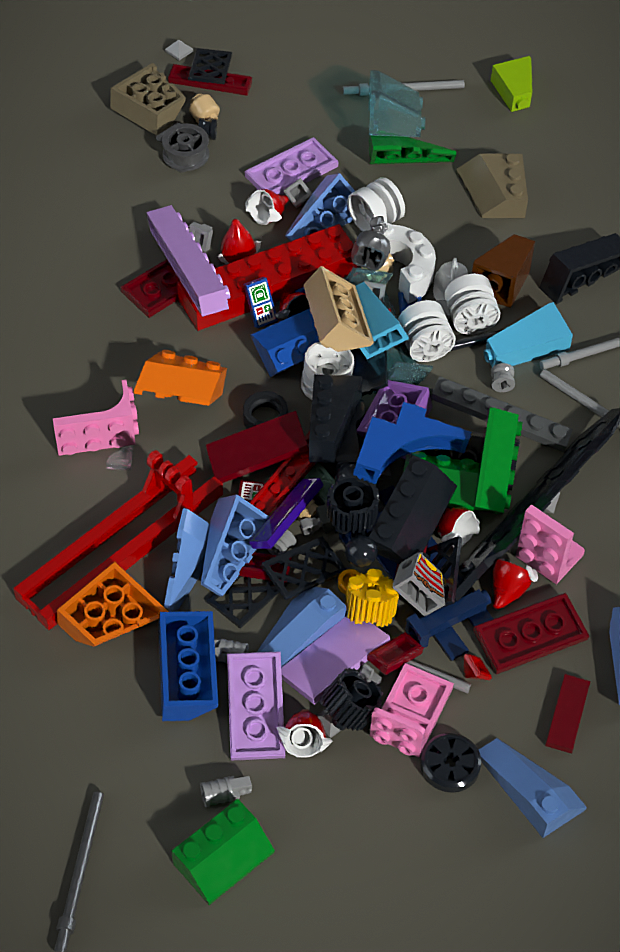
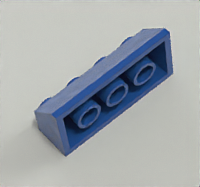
[250,309,319,377]
[158,611,218,721]

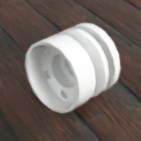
[347,177,405,232]
[444,273,501,335]
[398,300,456,362]
[301,342,354,400]

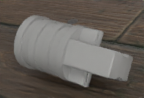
[214,638,249,663]
[200,776,252,807]

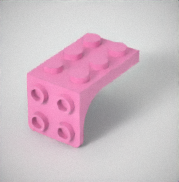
[53,379,139,456]
[516,504,585,585]
[370,663,454,757]

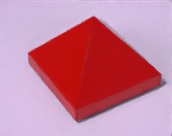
[464,654,492,680]

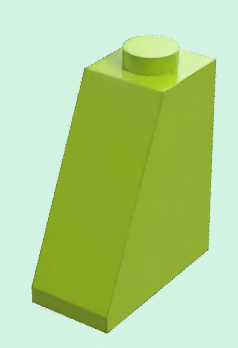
[491,56,532,112]

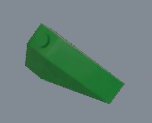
[369,130,456,164]

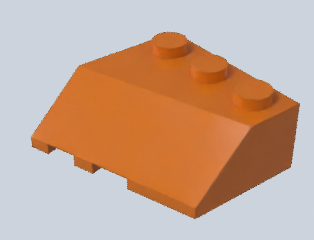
[133,350,227,406]
[57,562,169,647]

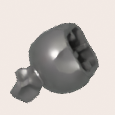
[351,216,391,271]

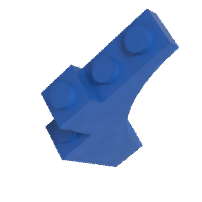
[353,402,472,484]

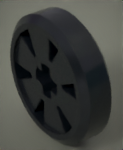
[420,733,481,793]

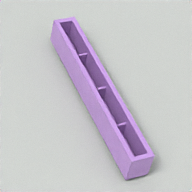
[146,205,230,317]

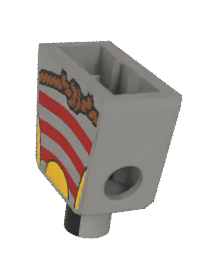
[392,552,445,616]

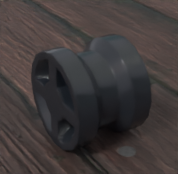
[198,118,217,140]

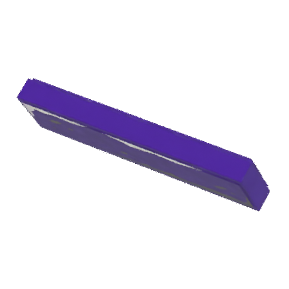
[249,478,324,549]

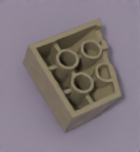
[111,63,186,136]
[456,153,528,218]

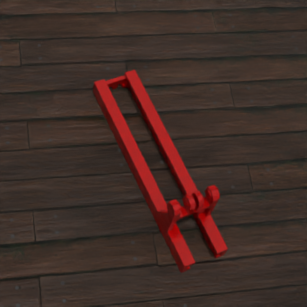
[13,450,223,630]

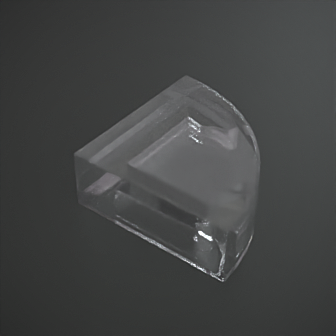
[106,446,133,470]

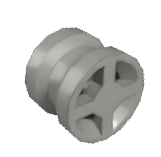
[491,363,515,392]
[267,530,296,556]

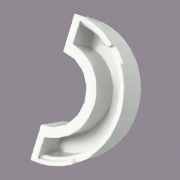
[383,223,436,304]

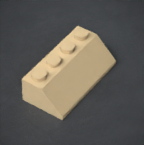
[303,266,374,352]

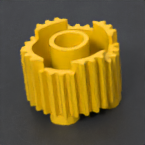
[345,569,399,627]

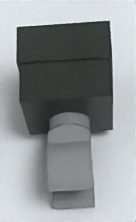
[300,503,339,536]

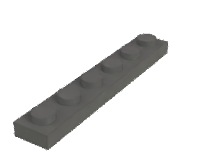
[431,376,573,452]

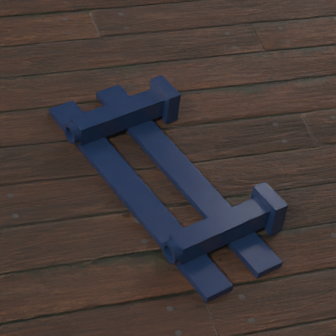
[339,485,493,661]

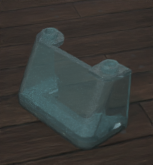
[368,70,425,137]

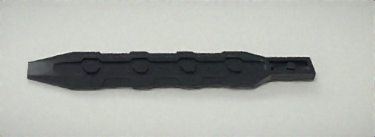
[443,408,620,602]

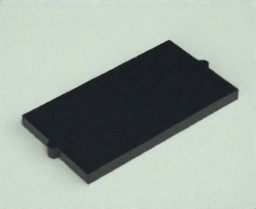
[350,348,388,396]

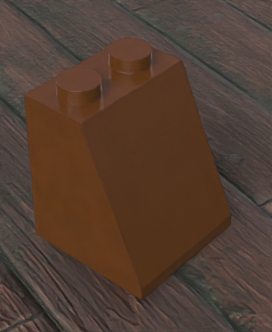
[472,234,535,308]

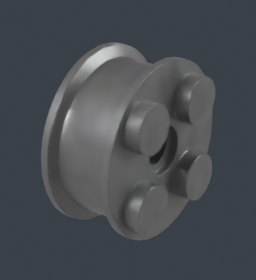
[162,123,209,172]

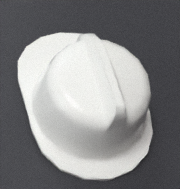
[433,258,468,301]

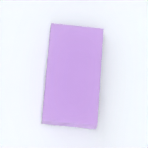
[245,137,339,195]
[281,616,391,705]
[227,651,285,761]

